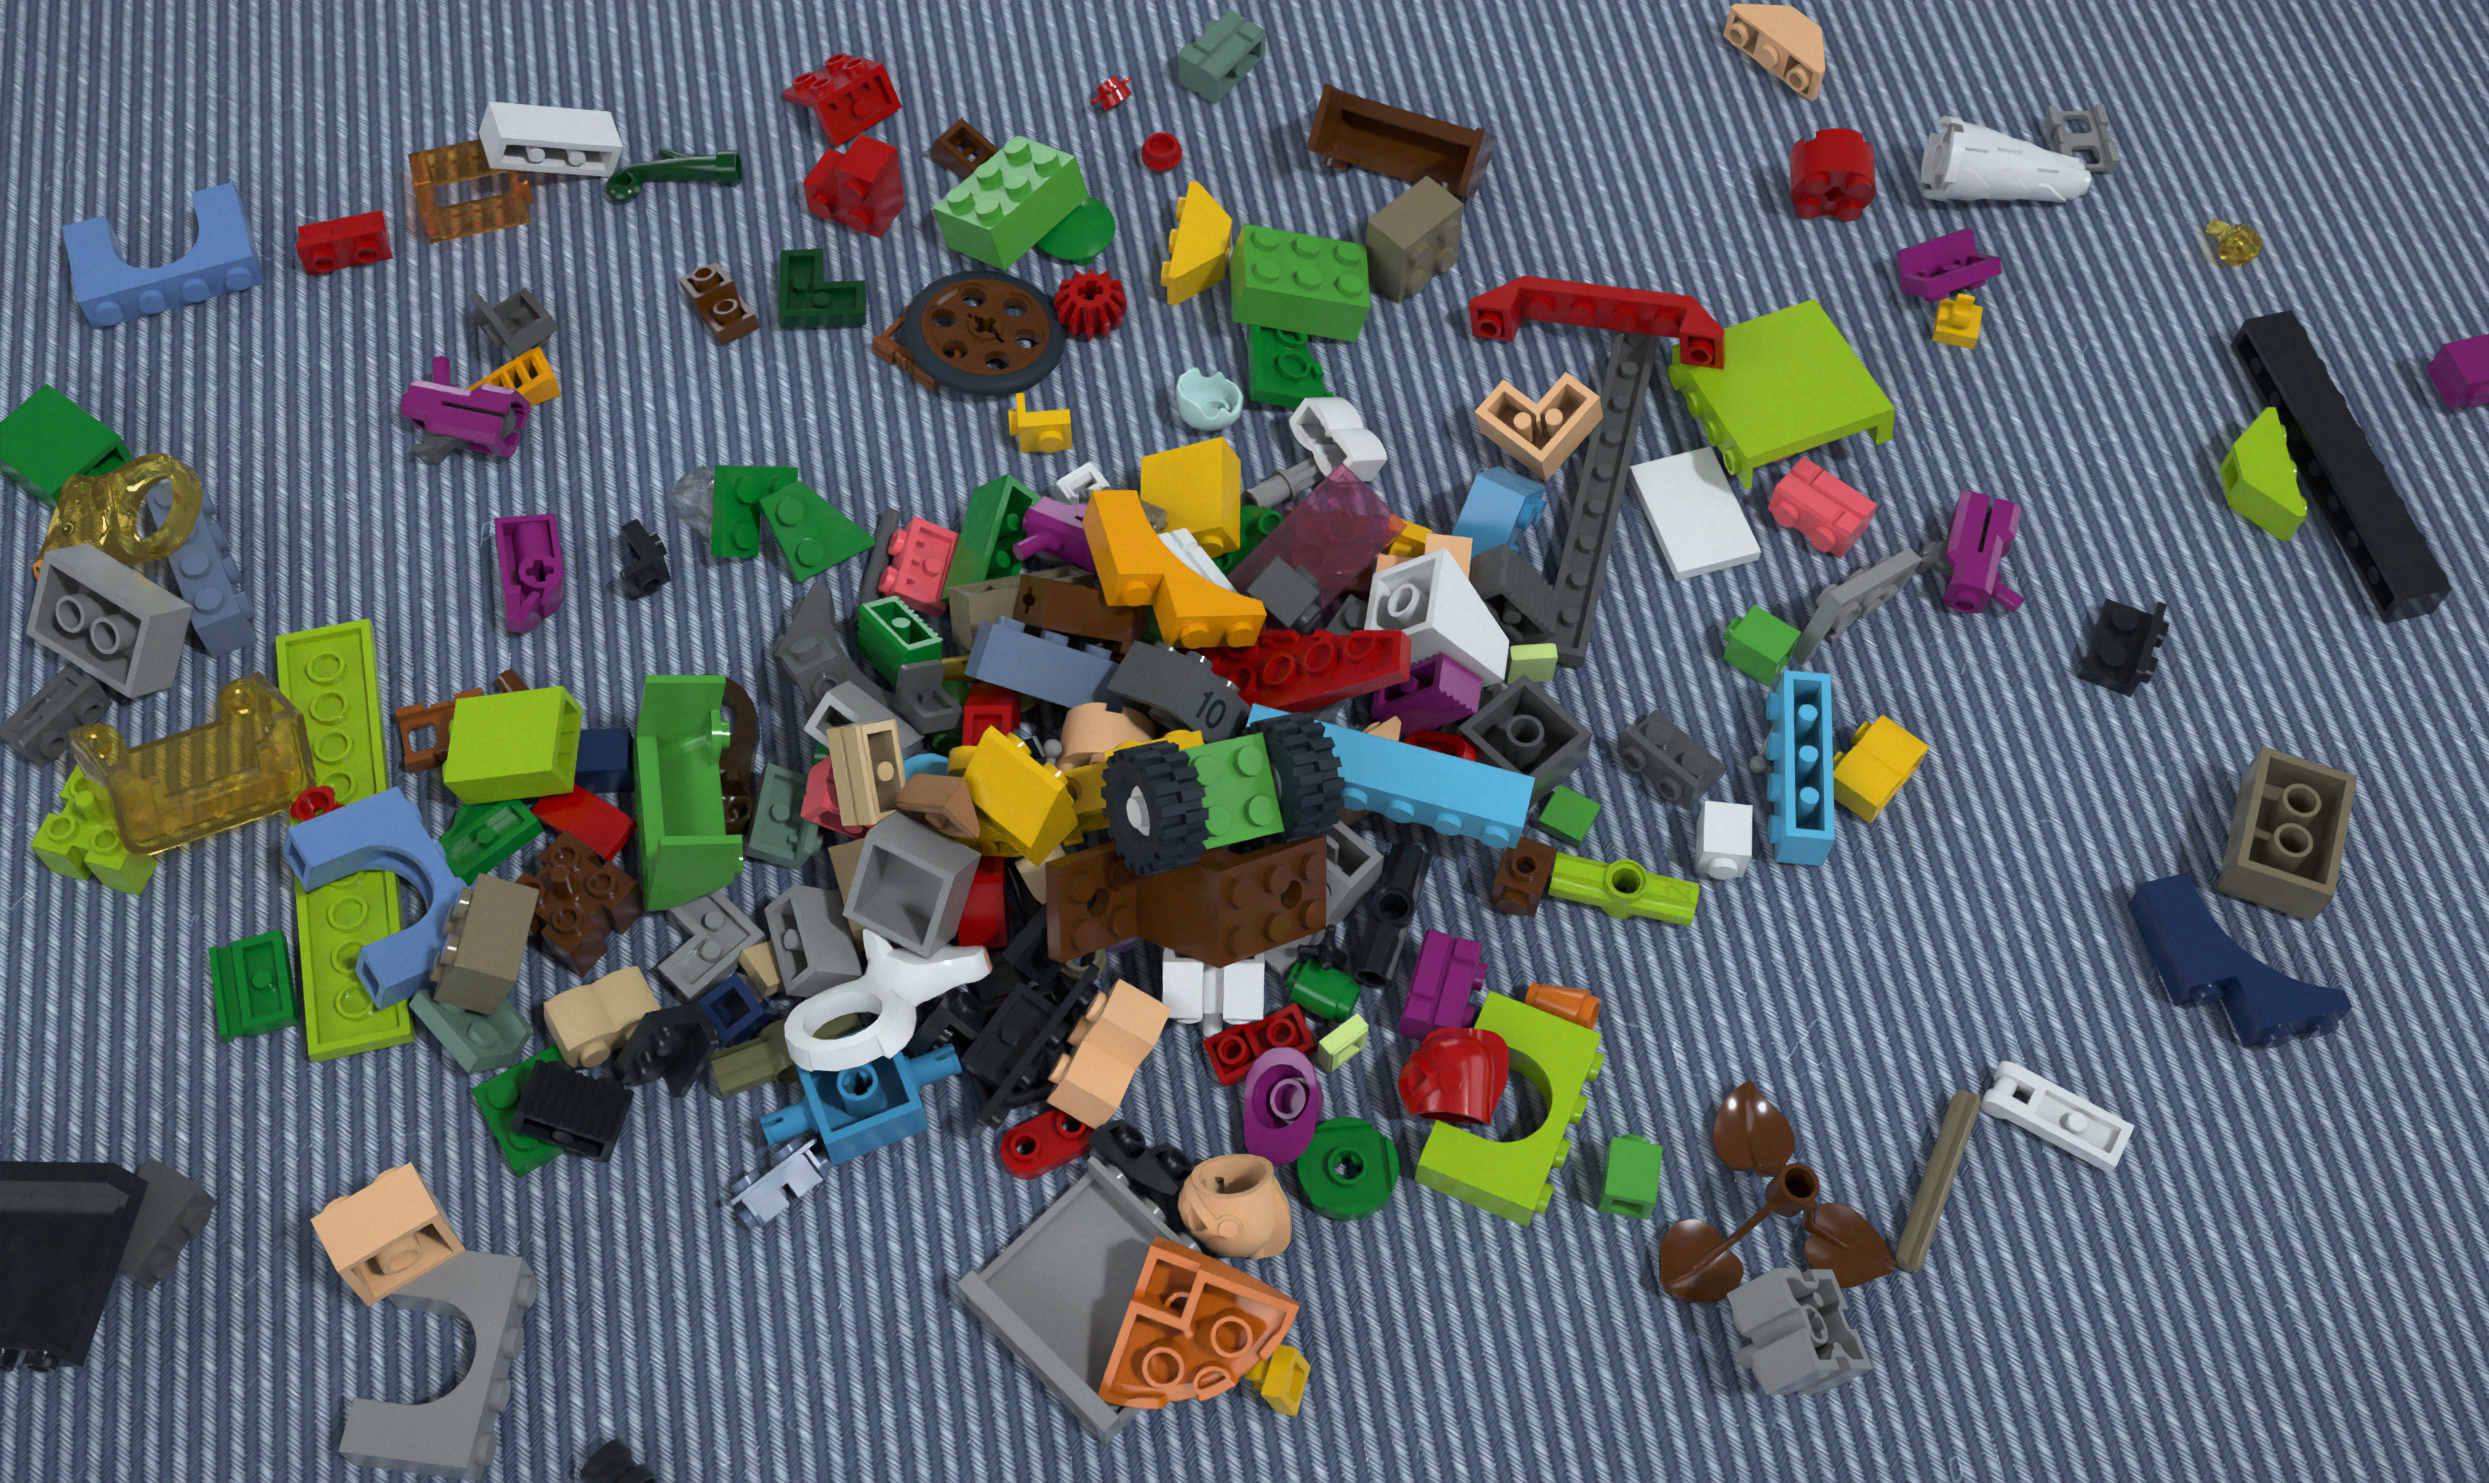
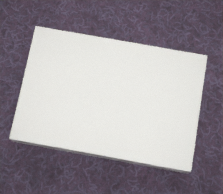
[1628,446,1761,581]

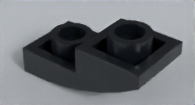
[1087,1119,1193,1195]

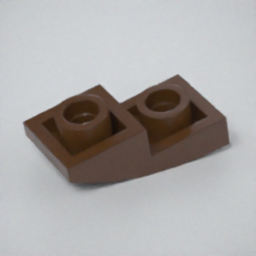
[678,262,760,345]

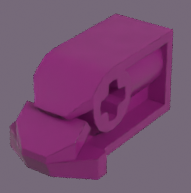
[494,513,564,633]

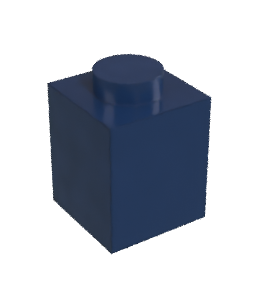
[574,728,635,794]
[697,972,777,1045]

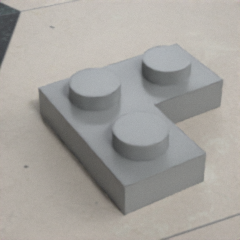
[657,890,767,1004]

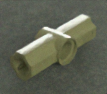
[710,1012,862,1099]

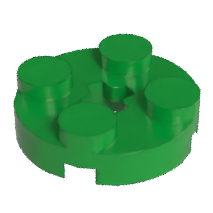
[1296,1117,1399,1221]

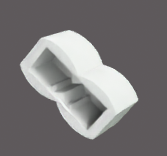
[1289,397,1388,483]

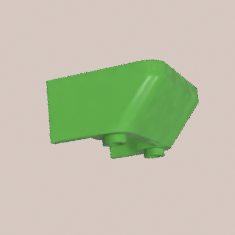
[633,675,743,911]

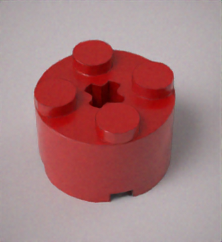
[1790,128,1876,222]

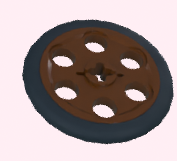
[903,270,1066,396]

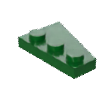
[1247,323,1334,409]

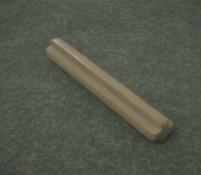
[1894,1089,1981,1273]

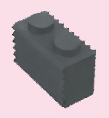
[1469,544,1558,645]

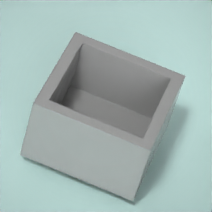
[842,811,981,959]

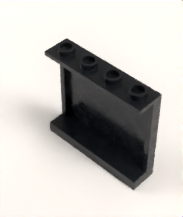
[0,1161,149,1374]

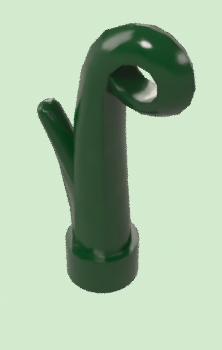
[605,148,742,202]

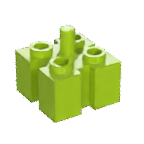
[30,763,185,896]

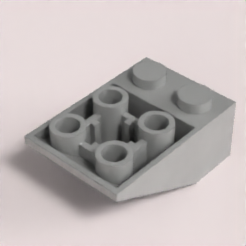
[1264,820,1384,977]

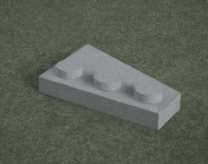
[1792,548,1922,665]

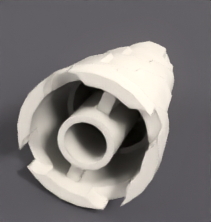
[1921,115,2091,203]

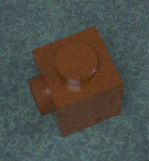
[1489,836,1558,918]

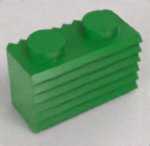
[856,596,943,688]

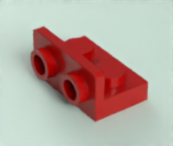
[296,210,393,276]

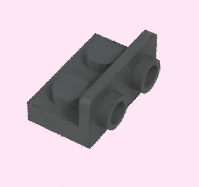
[1617,709,1726,810]

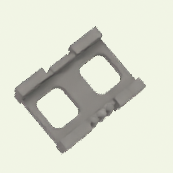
[2044,104,2121,175]

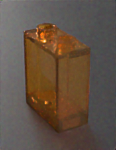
[408,139,535,244]

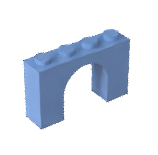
[62,182,265,330]
[283,786,468,1011]

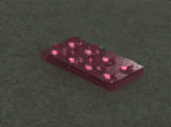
[1226,462,1407,634]

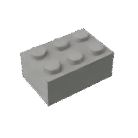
[26,543,193,698]

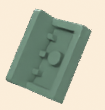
[743,763,824,870]

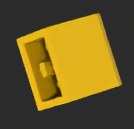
[962,725,1078,867]

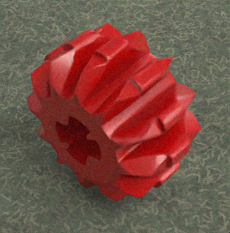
[1054,266,1127,341]

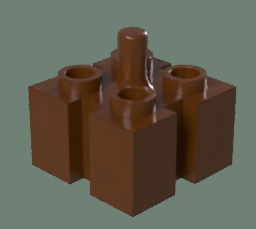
[514,830,645,978]

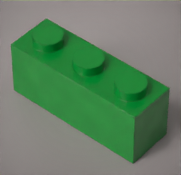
[941,474,1041,606]

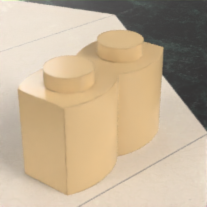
[544,966,661,1068]

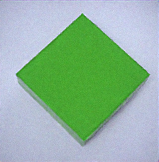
[1536,784,1602,849]

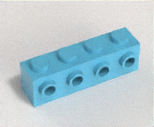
[1766,670,1835,866]

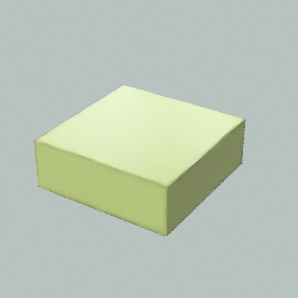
[1505,643,1558,684]
[1317,1013,1369,1073]

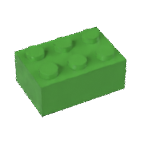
[933,135,1089,271]
[1230,223,1371,342]

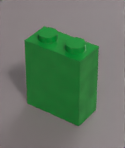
[0,384,135,520]

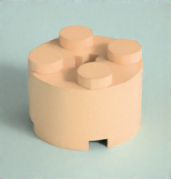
[1055,702,1157,771]

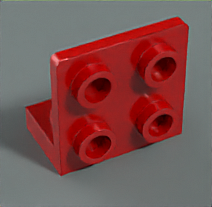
[782,53,902,147]

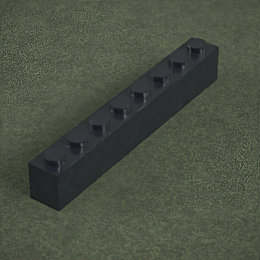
[2230,310,2452,624]

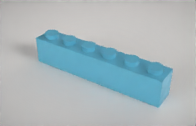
[1246,703,1535,849]

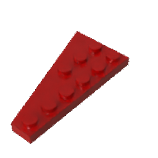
[1157,629,1411,739]

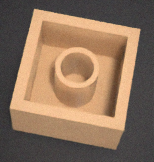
[310,1162,466,1307]

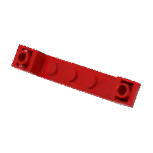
[1469,275,1725,369]
[958,683,1022,950]

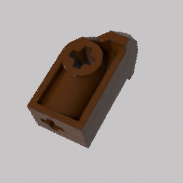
[1013,574,1148,654]

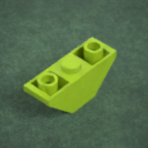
[2219,407,2307,541]

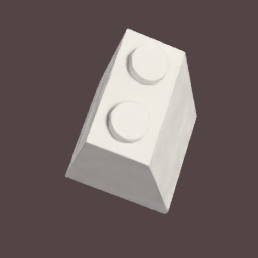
[1364,547,1509,688]

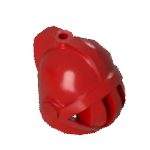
[1398,1027,1509,1127]

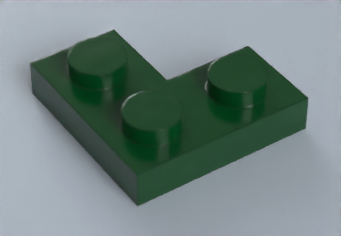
[779,249,867,328]

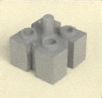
[1727,1268,1873,1395]

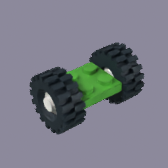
[1101,712,1345,876]

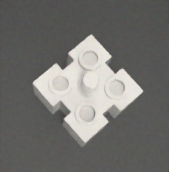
[1162,947,1265,1038]

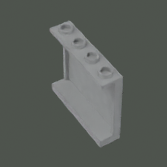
[956,1155,1202,1446]

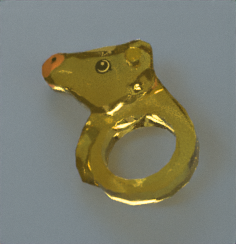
[33,453,203,580]

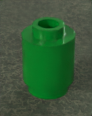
[1285,957,1362,1022]

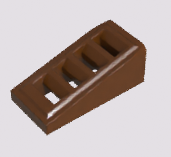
[931,117,999,180]

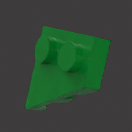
[756,481,876,582]

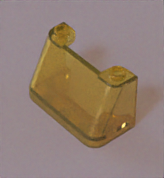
[66,672,316,856]

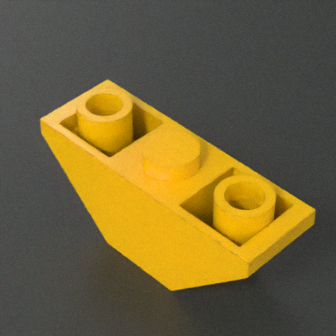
[1161,181,1232,305]

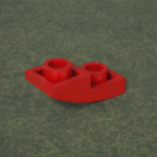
[531,783,637,862]
[1203,1003,1318,1087]

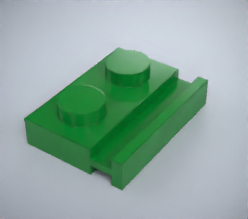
[208,929,300,1043]

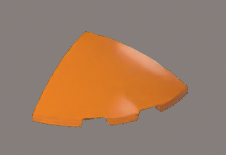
[1097,1235,1301,1409]

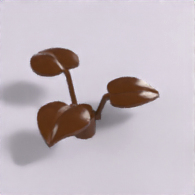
[1659,1080,1897,1304]

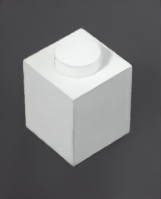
[1695,800,1753,880]

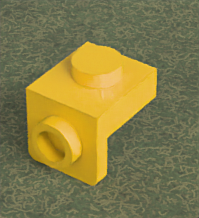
[1008,393,1073,453]

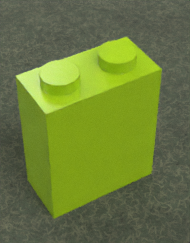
[442,686,583,805]

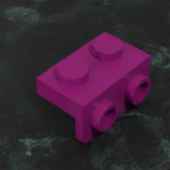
[1896,228,2002,302]

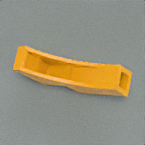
[1082,490,1267,649]

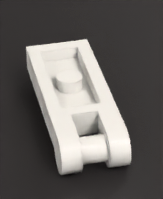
[1981,1061,2135,1174]

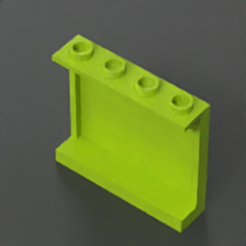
[1668,298,1895,490]

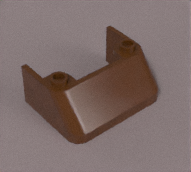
[1306,83,1497,203]

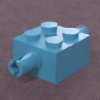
[759,1027,962,1166]

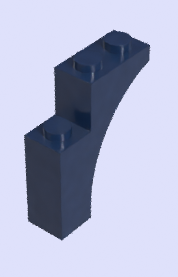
[2128,872,2352,1049]

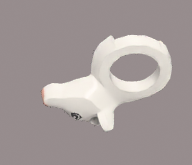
[784,928,994,1072]

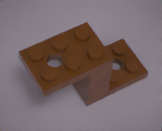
[1045,834,1327,969]

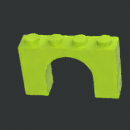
[1414,990,1605,1228]

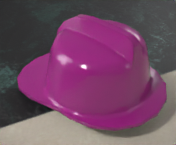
[1243,1047,1324,1167]

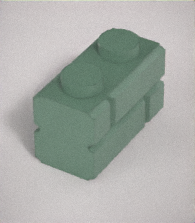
[1177,10,1266,104]

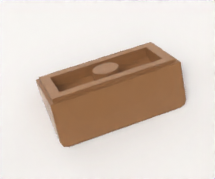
[894,773,981,838]

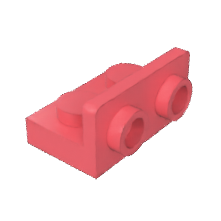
[878,516,960,618]

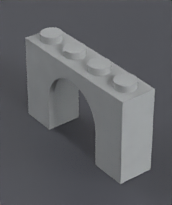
[338,1250,537,1482]

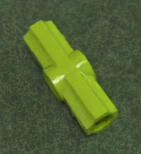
[1548,852,1700,927]

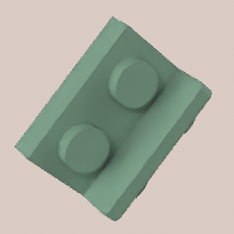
[409,988,533,1074]

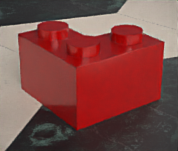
[803,134,905,239]

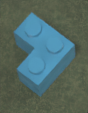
[1451,465,1547,567]

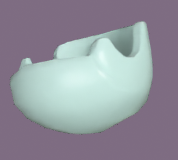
[1176,368,1244,431]

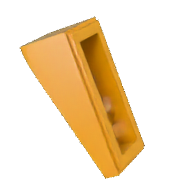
[466,346,561,407]

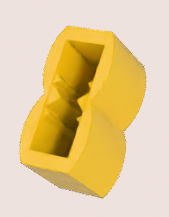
[1833,715,1930,823]

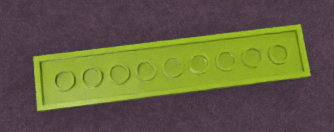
[275,618,416,1063]

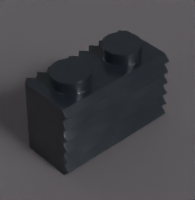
[510,1059,635,1163]

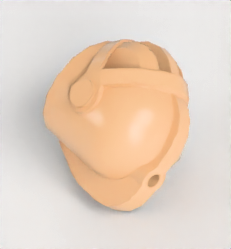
[1178,1154,1292,1259]

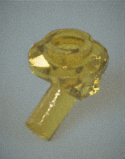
[2206,218,2262,266]

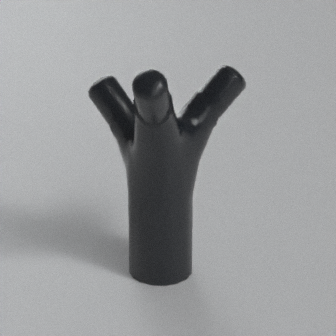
[1297,924,1347,971]

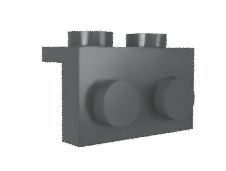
[469,288,559,357]
[0,665,113,769]

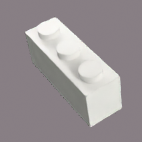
[479,101,623,177]

